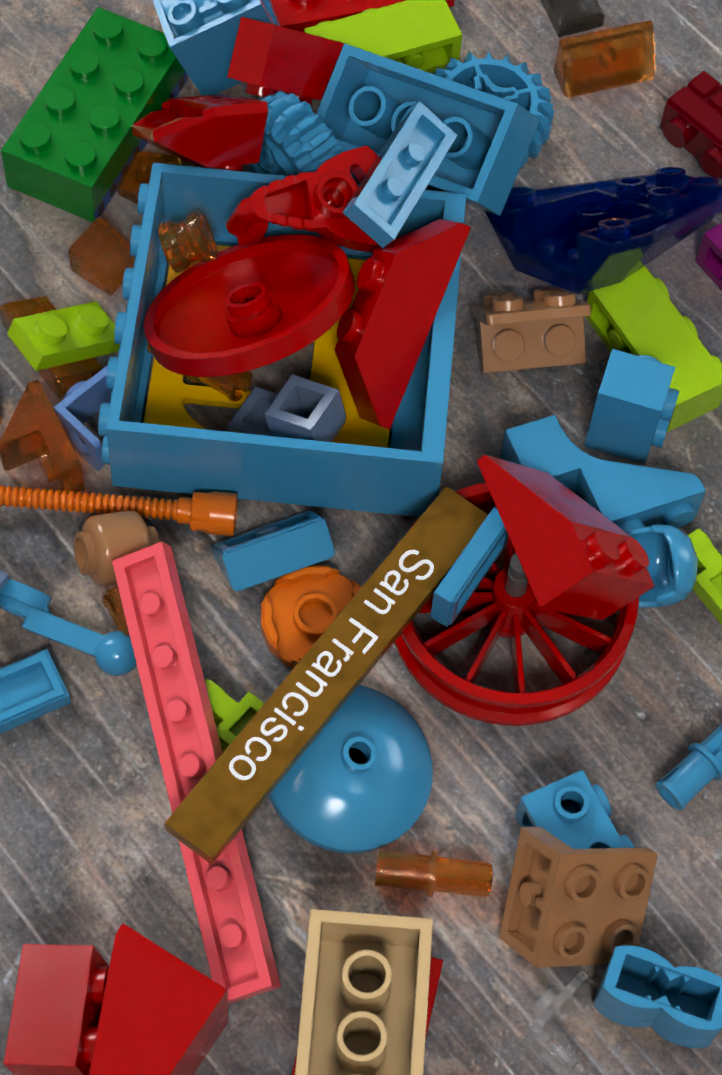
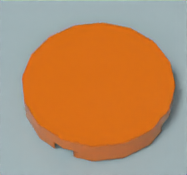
[261,565,361,668]

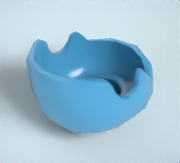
[628,524,698,607]

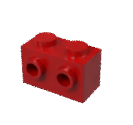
[227,17,346,106]
[3,944,109,1075]

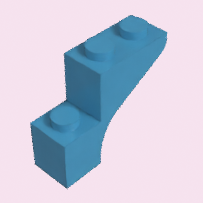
[500,415,706,533]

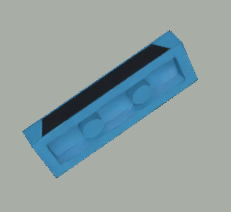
[343,101,458,248]

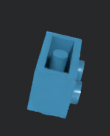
[584,349,679,465]
[515,770,635,849]

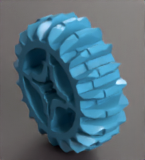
[434,51,554,169]
[249,90,354,178]

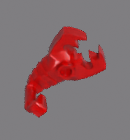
[226,145,380,252]

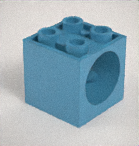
[153,0,280,95]

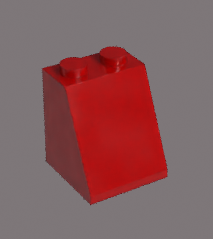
[89,923,229,1075]

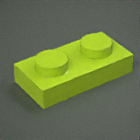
[7,301,120,371]

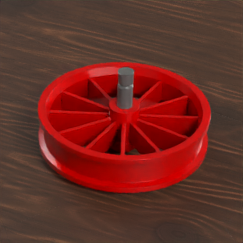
[394,482,639,726]

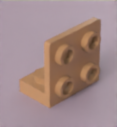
[499,827,657,968]

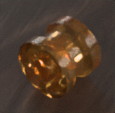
[158,210,218,273]

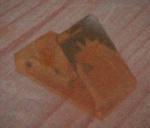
[0,379,85,494]

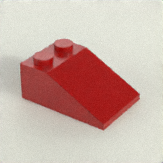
[476,455,655,620]

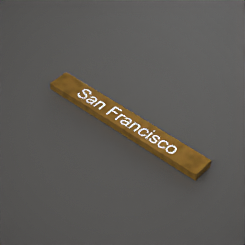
[164,486,488,865]

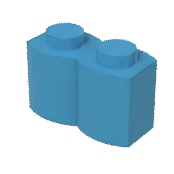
[593,945,722,1048]

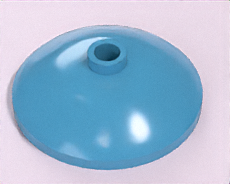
[268,685,433,854]

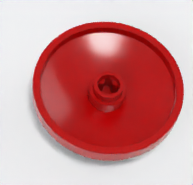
[143,234,355,377]

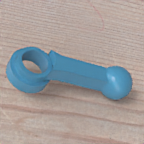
[0,579,137,676]

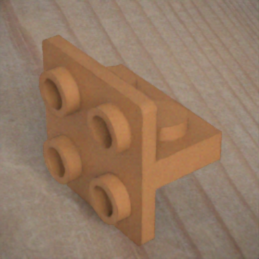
[470,287,591,373]

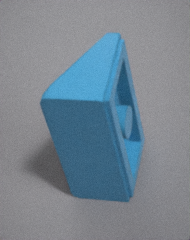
[211,510,335,591]

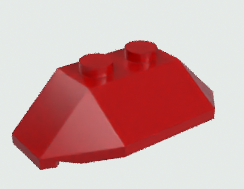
[132,94,268,172]
[334,219,471,430]

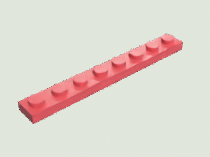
[112,541,281,1005]

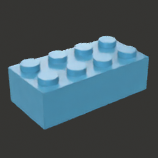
[316,43,540,216]

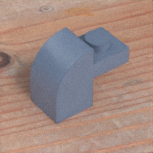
[228,374,346,442]

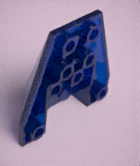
[484,167,722,294]

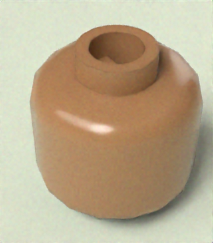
[74,510,159,586]

